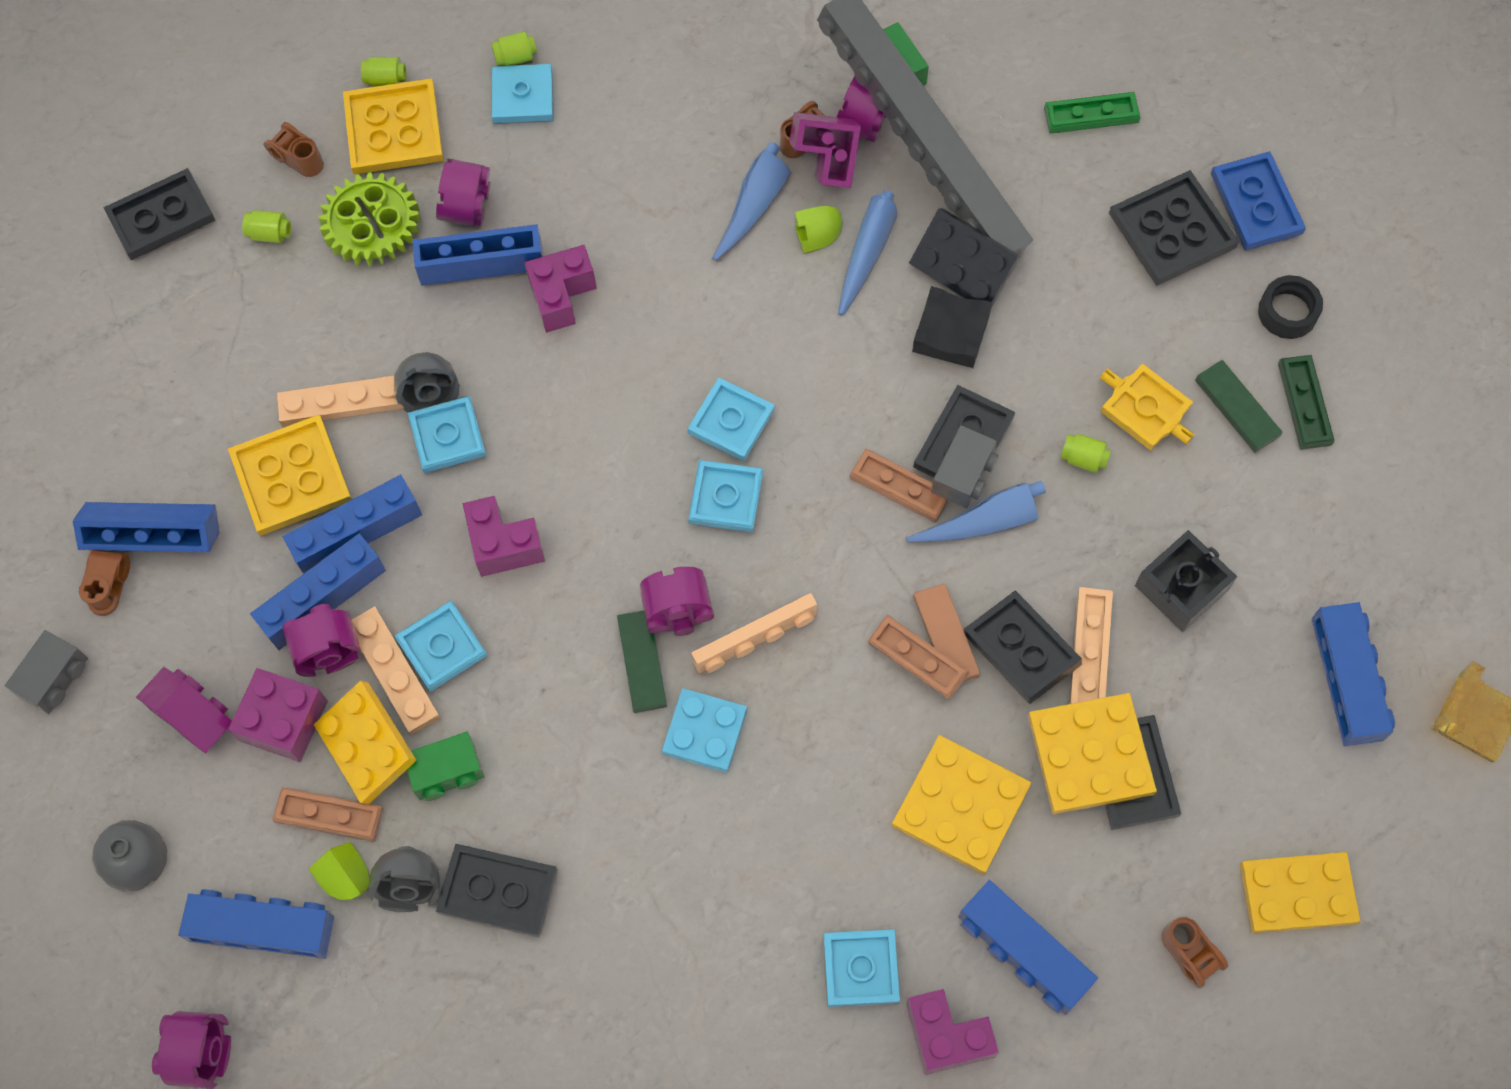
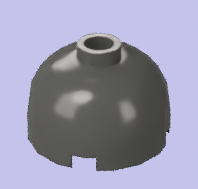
[394,352,460,413]
[92,820,167,892]
[369,846,440,912]

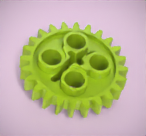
[318,172,421,266]

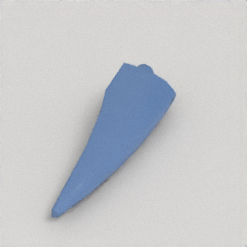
[712,142,791,260]
[838,190,897,316]
[906,480,1046,542]

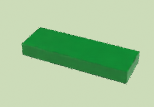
[1044,92,1140,134]

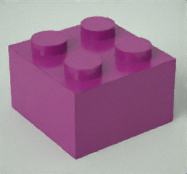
[228,668,328,762]

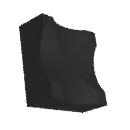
[912,286,992,368]

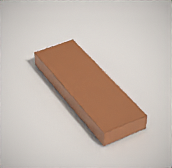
[850,448,949,523]
[913,583,980,682]
[868,615,969,700]
[273,787,384,842]

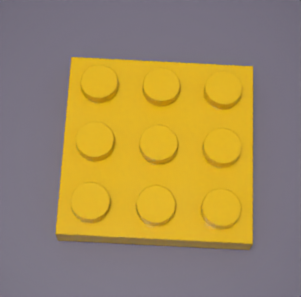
[343,78,444,175]
[228,414,352,536]
[1028,693,1157,815]
[891,735,1032,875]

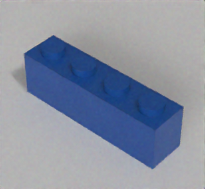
[413,224,543,286]
[282,474,422,574]
[73,502,220,552]
[250,533,386,651]
[1312,602,1395,746]
[958,879,1098,1015]
[178,889,334,959]

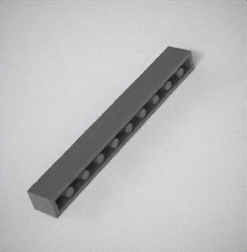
[817,0,1033,254]

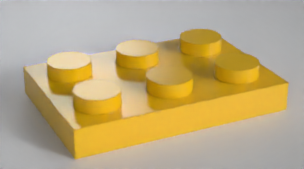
[314,680,417,805]
[1240,852,1361,934]

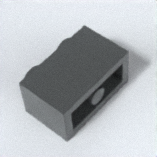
[931,425,999,508]
[4,630,88,714]

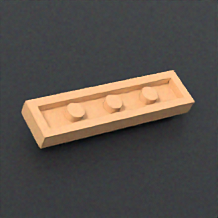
[277,376,404,427]
[1069,587,1113,704]
[691,593,817,674]
[352,606,441,736]

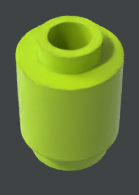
[491,31,537,66]
[361,57,407,87]
[242,210,291,244]
[1061,433,1111,473]

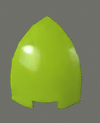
[795,206,843,254]
[308,842,370,900]

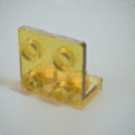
[1431,661,1511,763]

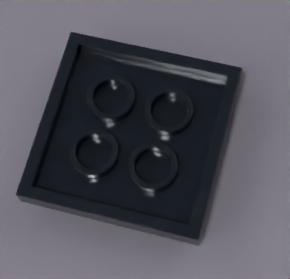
[1109,170,1239,286]

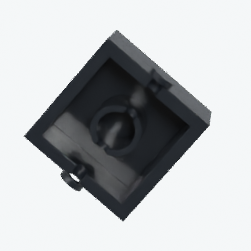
[1135,530,1238,632]

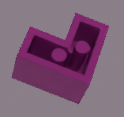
[789,112,861,188]
[524,244,597,333]
[462,496,545,577]
[136,666,232,754]
[906,989,999,1075]

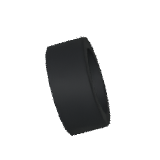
[1258,275,1323,339]

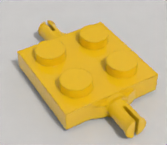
[1100,363,1195,451]

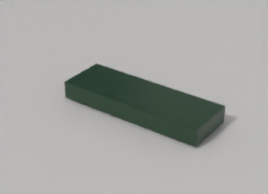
[1278,354,1335,450]
[1195,360,1283,453]
[617,610,667,713]

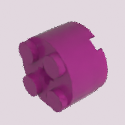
[837,76,886,142]
[436,158,491,227]
[640,567,714,636]
[283,604,361,677]
[152,1011,231,1089]

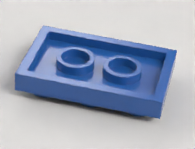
[1211,151,1306,251]

